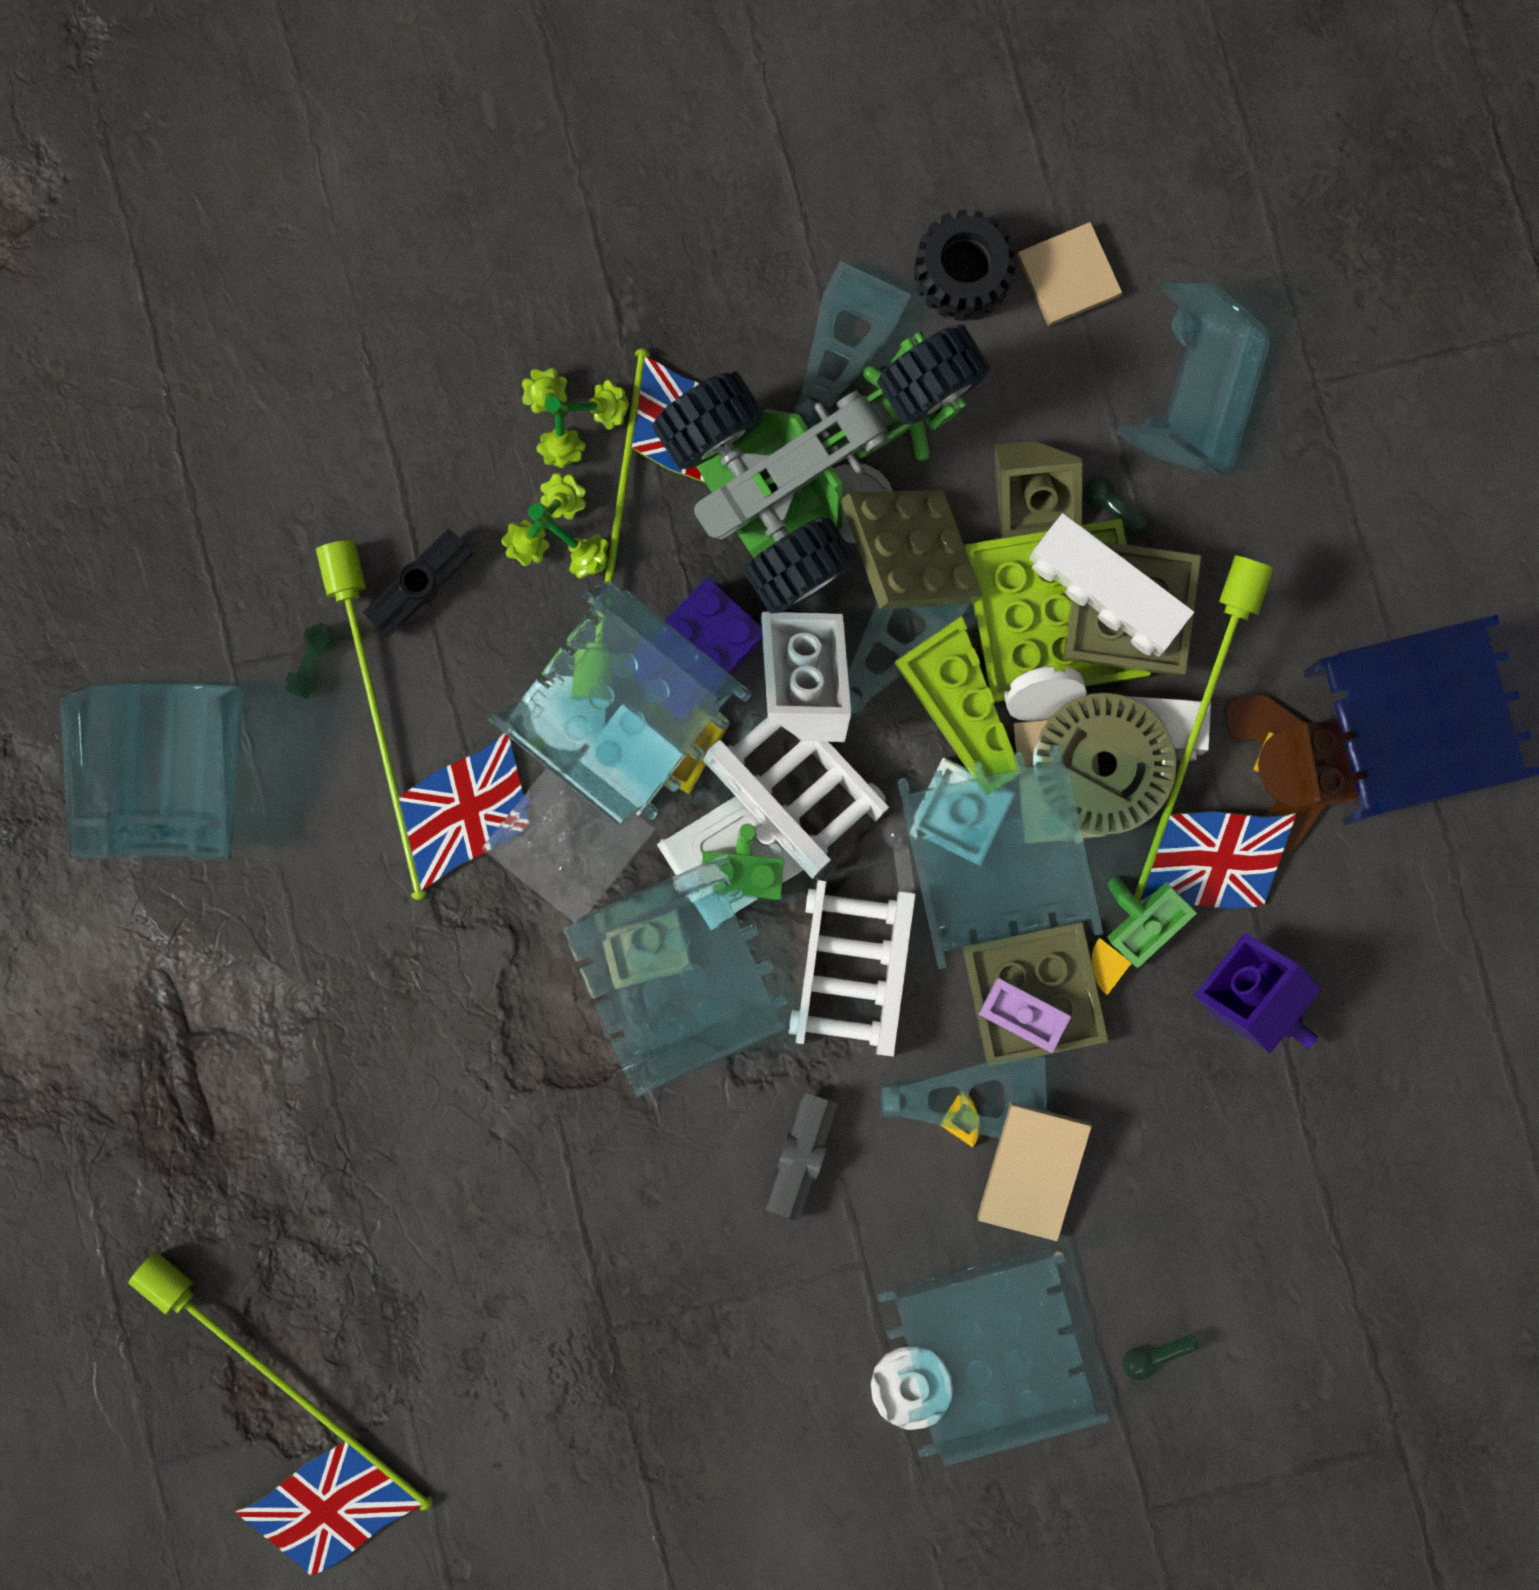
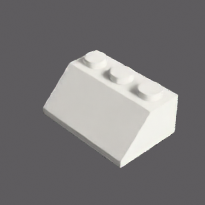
[761,612,851,742]

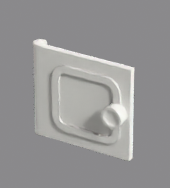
[657,796,804,930]

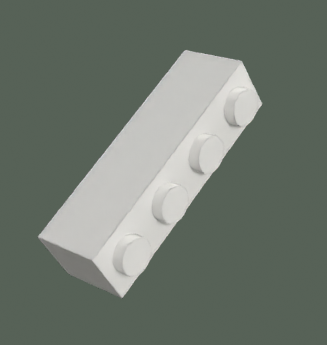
[1029,513,1194,657]

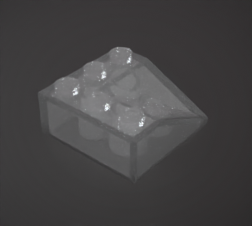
[481,753,655,926]

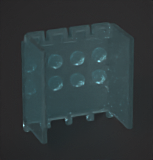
[489,581,752,826]
[897,745,1103,969]
[562,855,790,1097]
[877,1248,1109,1467]

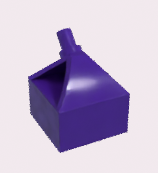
[1193,933,1321,1054]

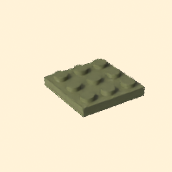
[841,490,983,609]
[1063,541,1201,677]
[962,922,1108,1067]

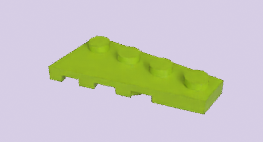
[894,616,1021,796]

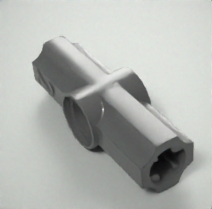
[766,1092,838,1221]

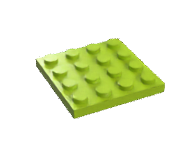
[964,519,1151,703]

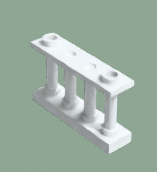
[703,704,889,879]
[789,880,915,1057]

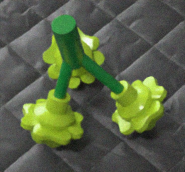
[522,367,629,468]
[501,472,609,579]

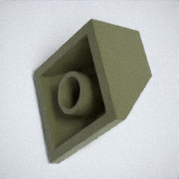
[995,441,1082,538]

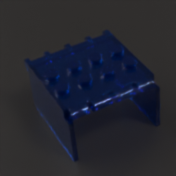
[1303,615,1539,826]

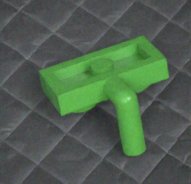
[699,824,784,900]
[1107,877,1197,968]

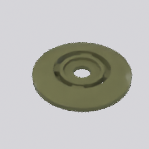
[1033,693,1177,835]

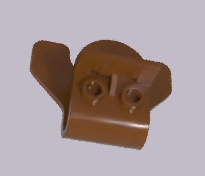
[1225,695,1369,854]

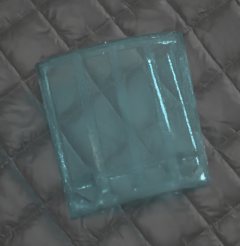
[60,683,243,861]

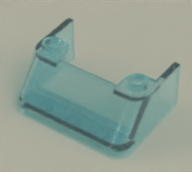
[1115,282,1269,476]

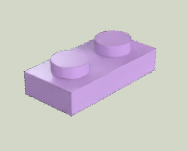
[978,978,1071,1053]

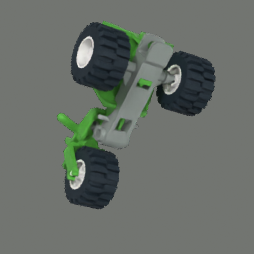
[652,325,991,614]

